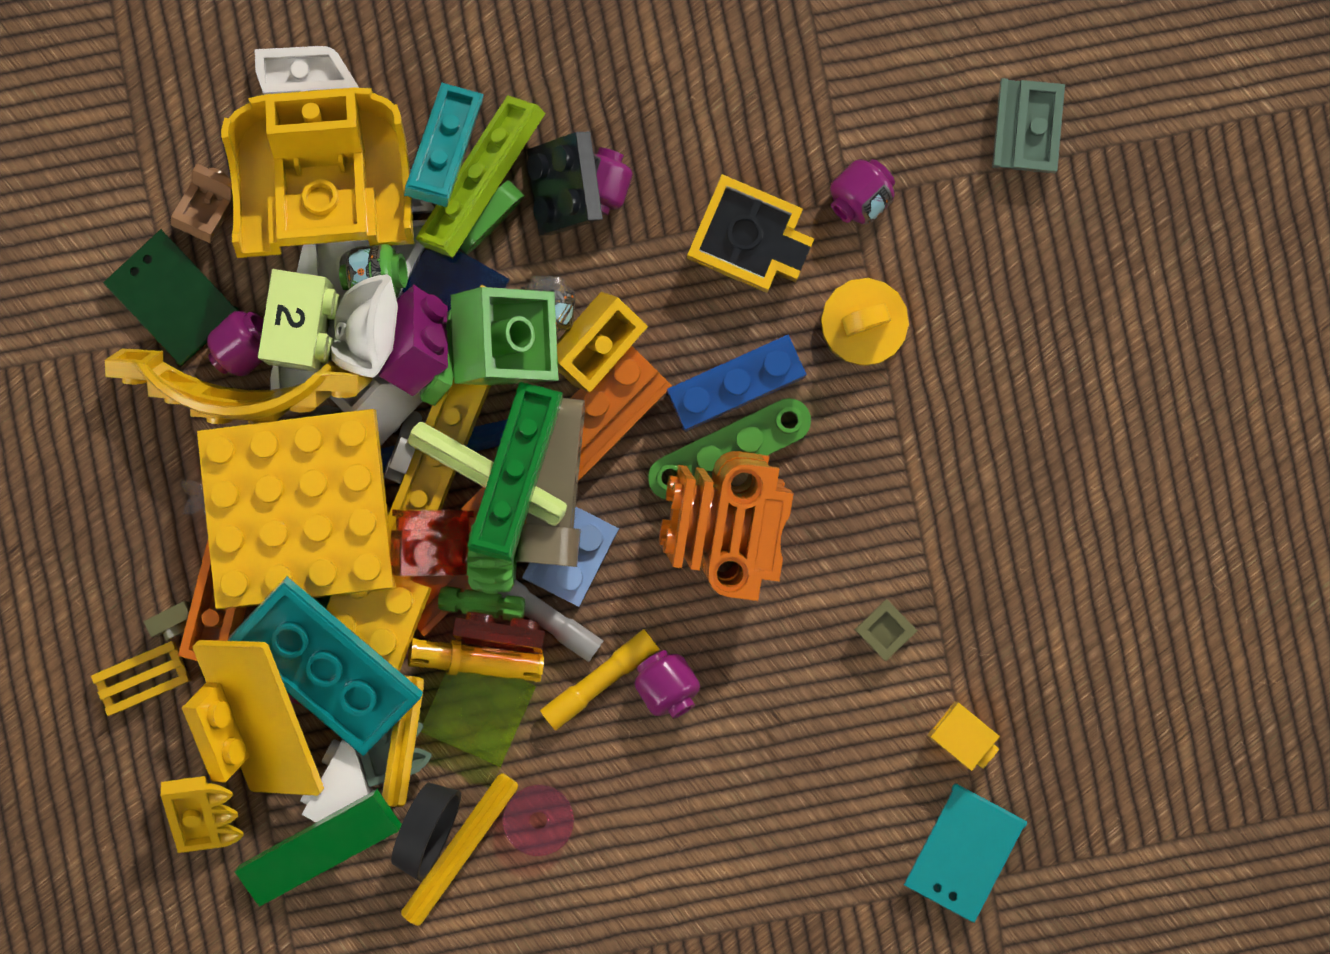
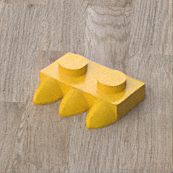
[161,776,244,853]

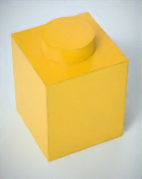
[927,701,1000,771]

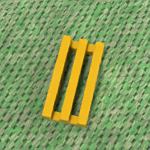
[91,641,191,716]

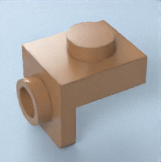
[171,164,233,243]

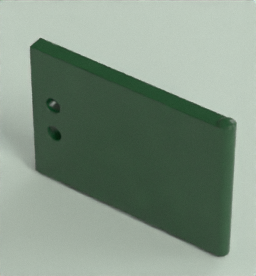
[103,229,240,367]

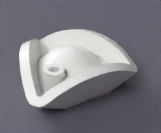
[331,274,398,377]

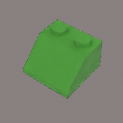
[451,287,559,385]

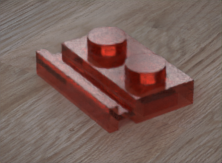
[390,509,474,576]

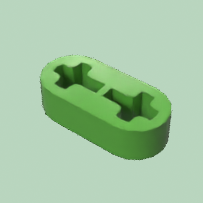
[460,180,525,255]

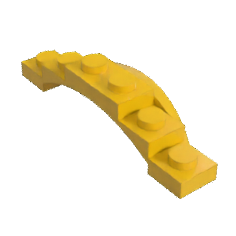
[104,348,372,424]

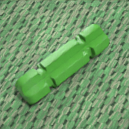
[438,586,525,621]

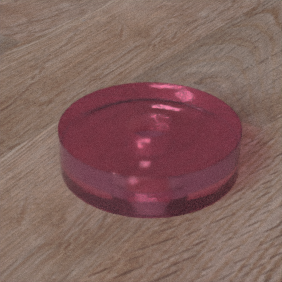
[503,784,574,856]

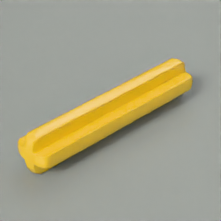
[382,675,424,807]

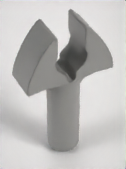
[384,411,422,484]

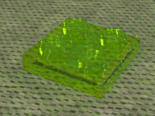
[421,671,537,767]

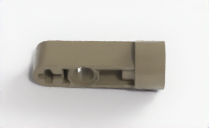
[515,398,585,567]

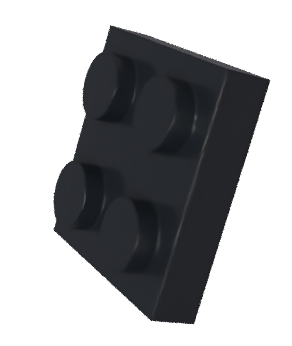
[527,131,603,236]

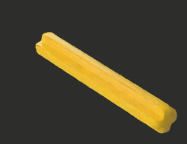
[401,773,518,926]

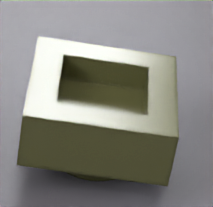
[854,599,918,661]
[143,601,191,641]

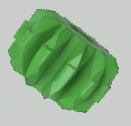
[467,522,517,594]

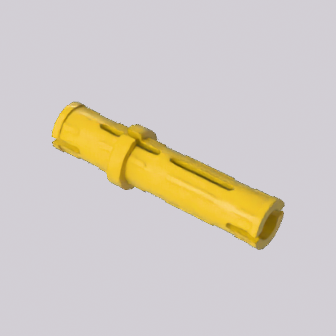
[407,638,544,682]

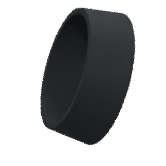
[391,782,461,881]

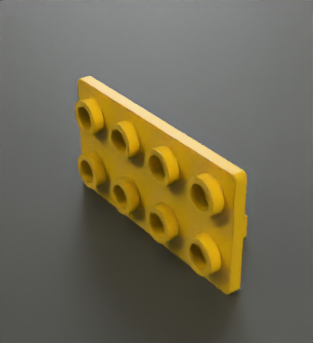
[182,640,324,796]

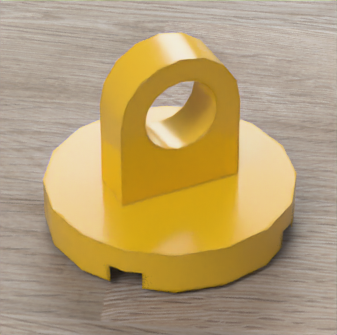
[821,278,909,366]

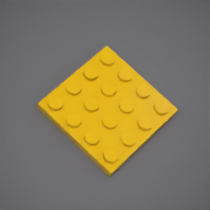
[197,409,396,610]

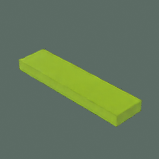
[415,95,546,258]

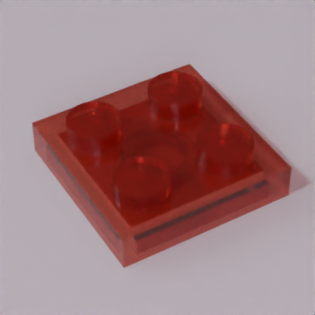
[453,612,547,655]

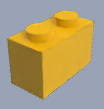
[557,292,648,393]

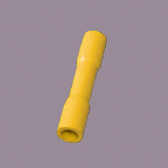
[540,629,660,731]

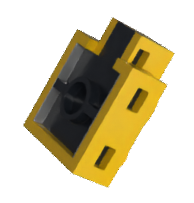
[687,174,814,293]

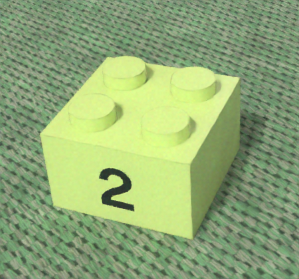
[258,269,340,372]

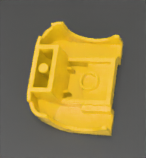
[221,87,414,258]

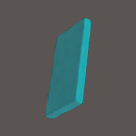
[228,576,423,756]

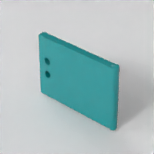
[903,783,1027,923]

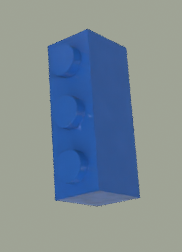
[667,334,807,432]

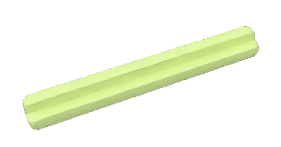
[408,422,567,526]

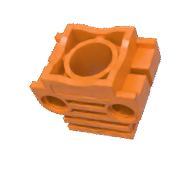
[659,451,794,601]

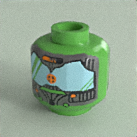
[339,244,408,298]

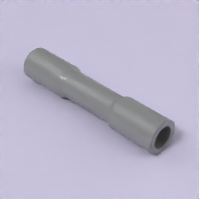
[498,579,603,662]

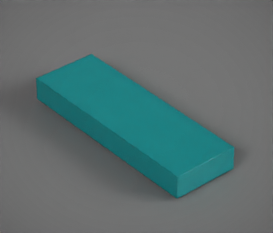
[404,83,484,207]

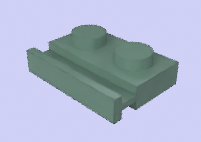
[992,78,1065,174]

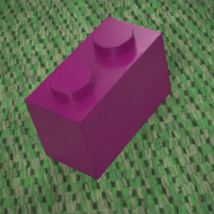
[379,285,448,396]

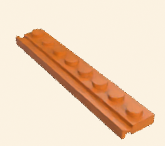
[413,346,672,637]

